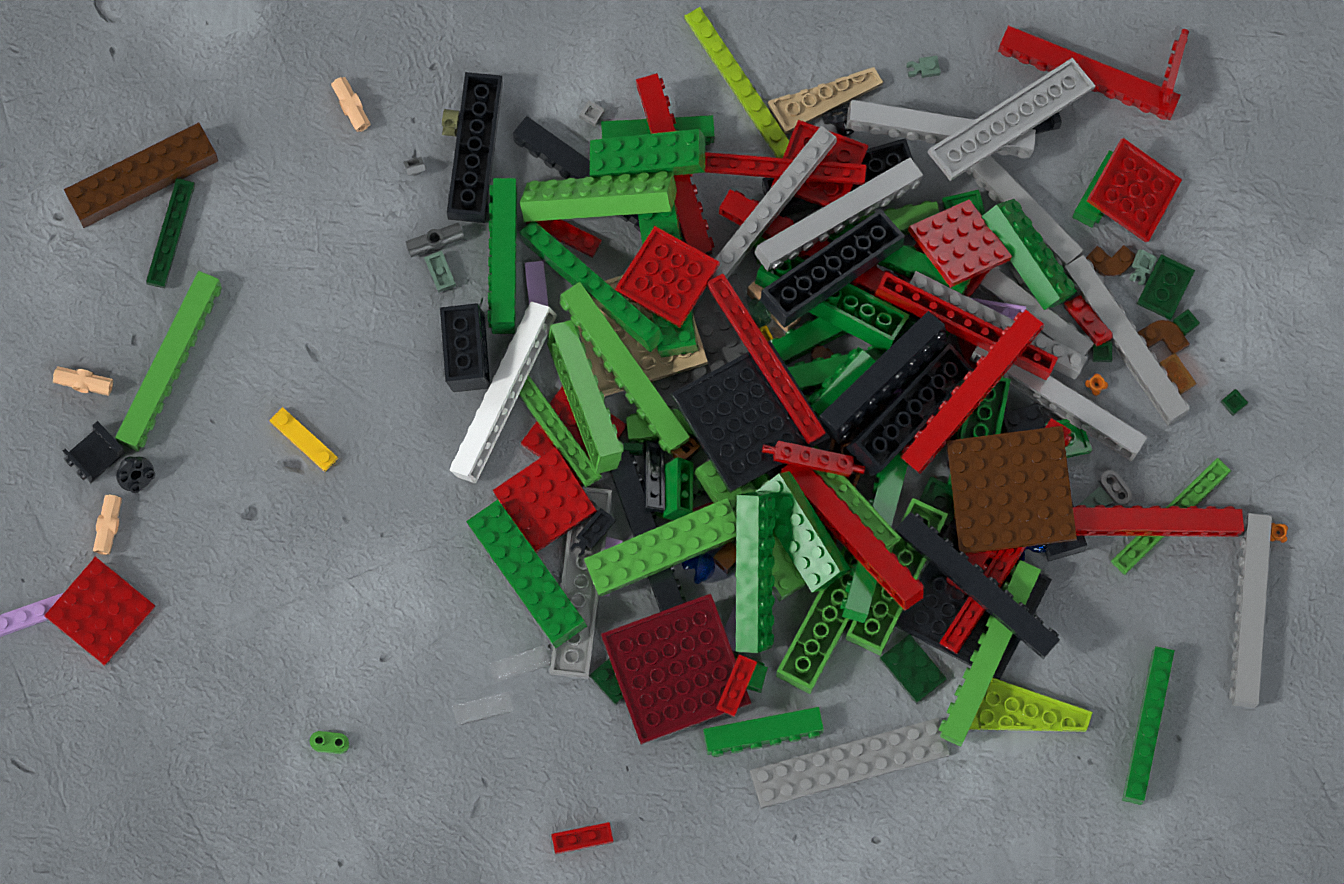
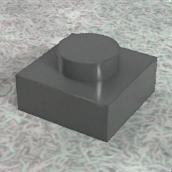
[403,157,426,175]

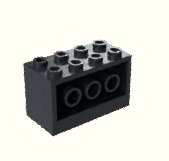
[440,303,491,392]

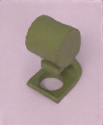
[442,109,460,137]

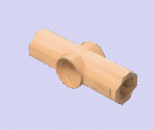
[331,77,371,132]
[53,366,113,396]
[93,494,122,555]

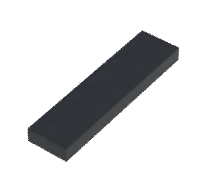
[644,440,665,513]

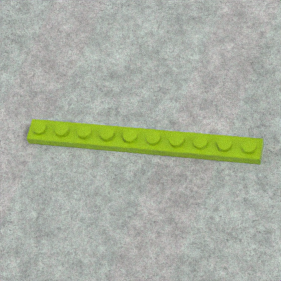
[684,7,789,158]

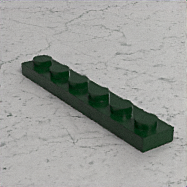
[146,178,195,289]

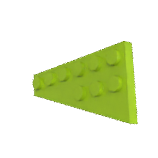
[969,678,1093,732]

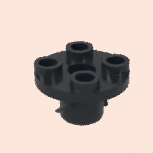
[822,105,854,136]
[116,456,156,493]

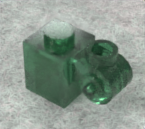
[748,297,772,328]

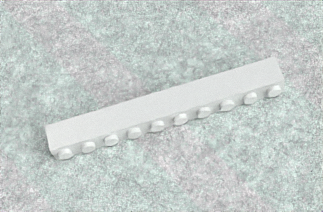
[450,302,557,483]

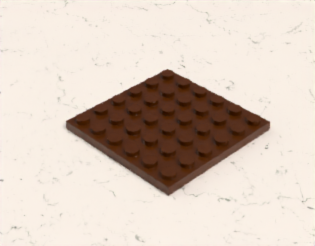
[947,426,1077,554]

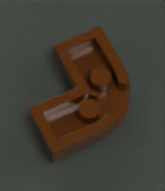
[1086,245,1136,277]
[1137,320,1190,355]

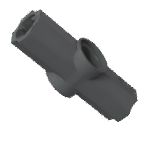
[405,222,464,258]

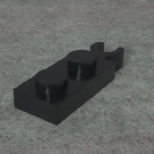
[570,508,616,558]

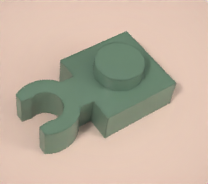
[906,56,941,78]
[1129,249,1157,285]

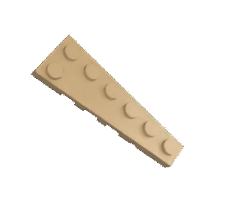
[768,67,883,134]

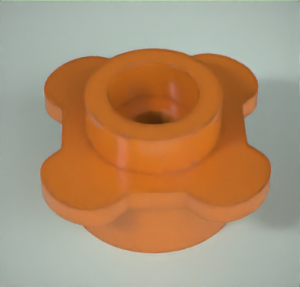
[1085,373,1108,396]
[1270,523,1288,543]

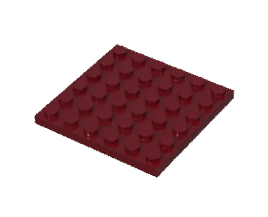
[601,593,752,745]

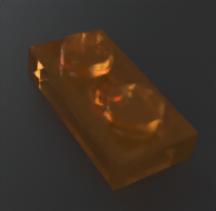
[1159,353,1197,395]

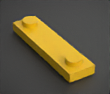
[269,407,338,472]

